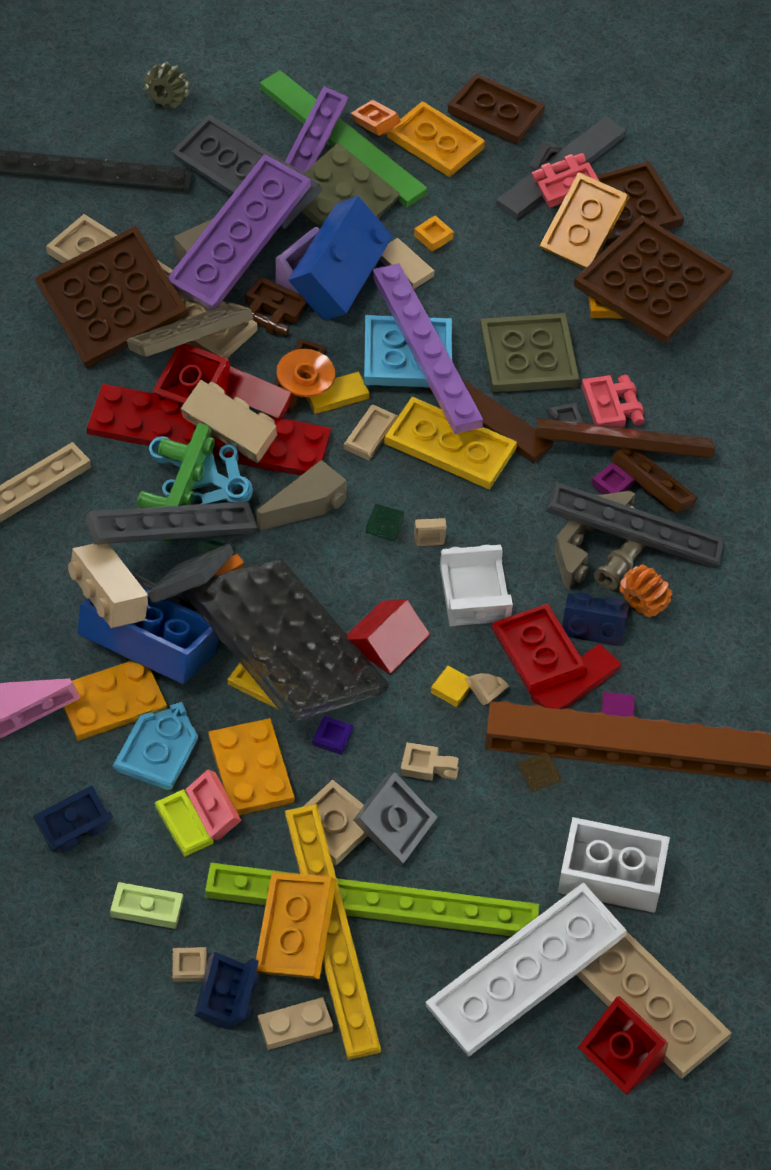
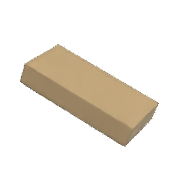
[379,238,435,289]
[344,404,398,461]

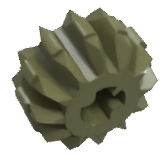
[143,61,191,110]

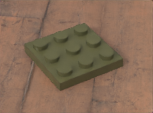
[302,143,400,228]
[480,313,579,393]

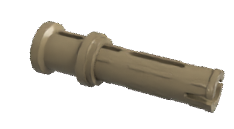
[594,540,645,590]

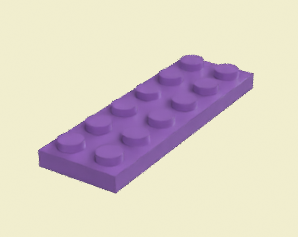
[168,154,311,310]

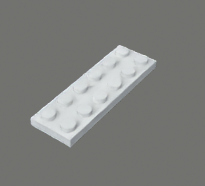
[426,882,627,1057]

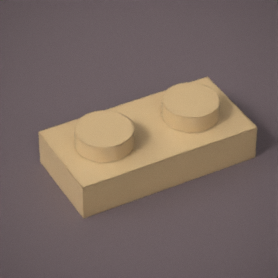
[258,997,333,1050]

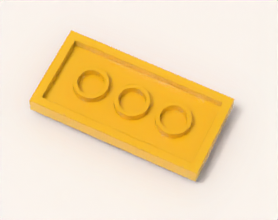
[384,397,517,490]

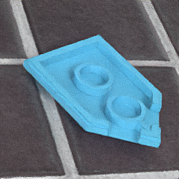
[113,702,198,790]

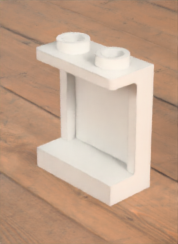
[440,545,513,626]

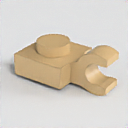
[401,742,459,781]

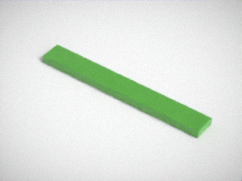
[260,70,427,208]

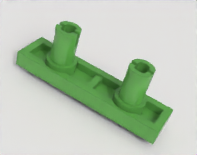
[137,423,215,543]

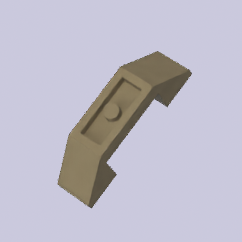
[555,491,636,590]

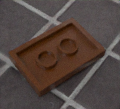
[447,73,545,145]

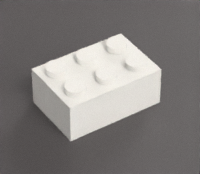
[558,817,670,913]

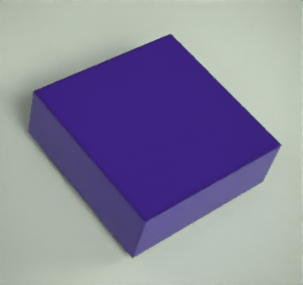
[312,716,354,755]

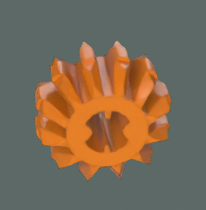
[619,564,672,618]

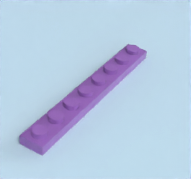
[372,263,483,434]

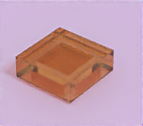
[518,752,561,793]

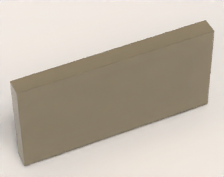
[127,303,254,357]

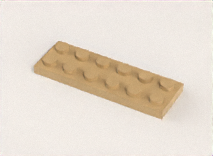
[576,932,731,1079]

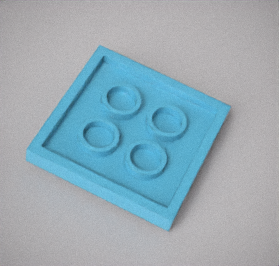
[364,315,452,387]

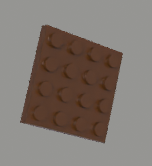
[574,215,734,344]
[34,226,189,369]

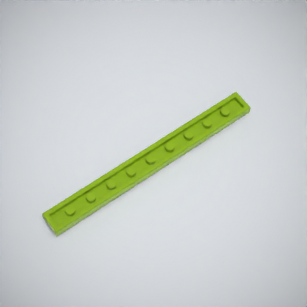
[205,863,540,936]

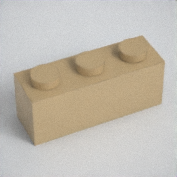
[181,380,277,463]
[68,544,148,628]

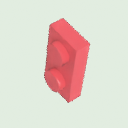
[185,769,242,841]

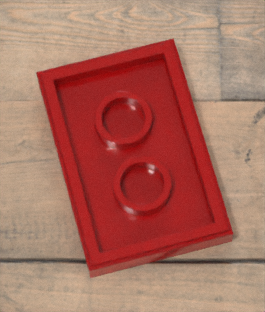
[491,603,587,695]

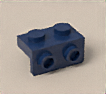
[562,592,629,646]
[33,785,113,852]
[194,952,259,1030]

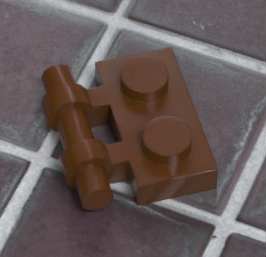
[239,276,309,337]

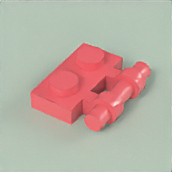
[531,153,599,208]
[581,375,645,428]

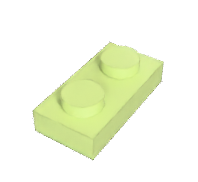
[110,882,183,929]

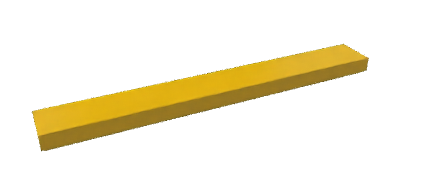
[285,804,381,1060]

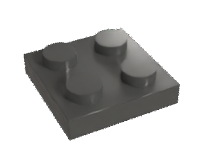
[353,772,437,865]

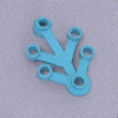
[149,436,253,505]

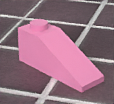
[0,678,81,738]

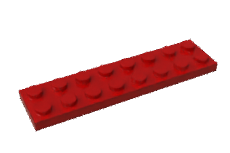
[87,384,331,476]

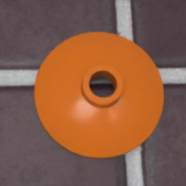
[276,349,335,397]

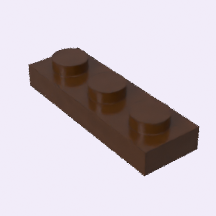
[611,448,698,513]

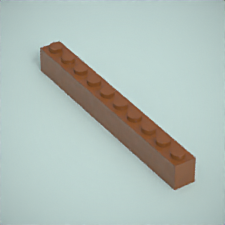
[485,701,771,782]

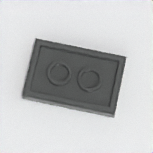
[148,543,234,603]

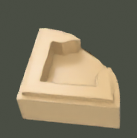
[465,673,509,705]

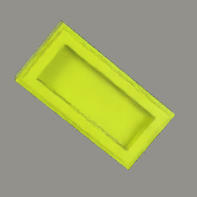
[155,789,214,857]

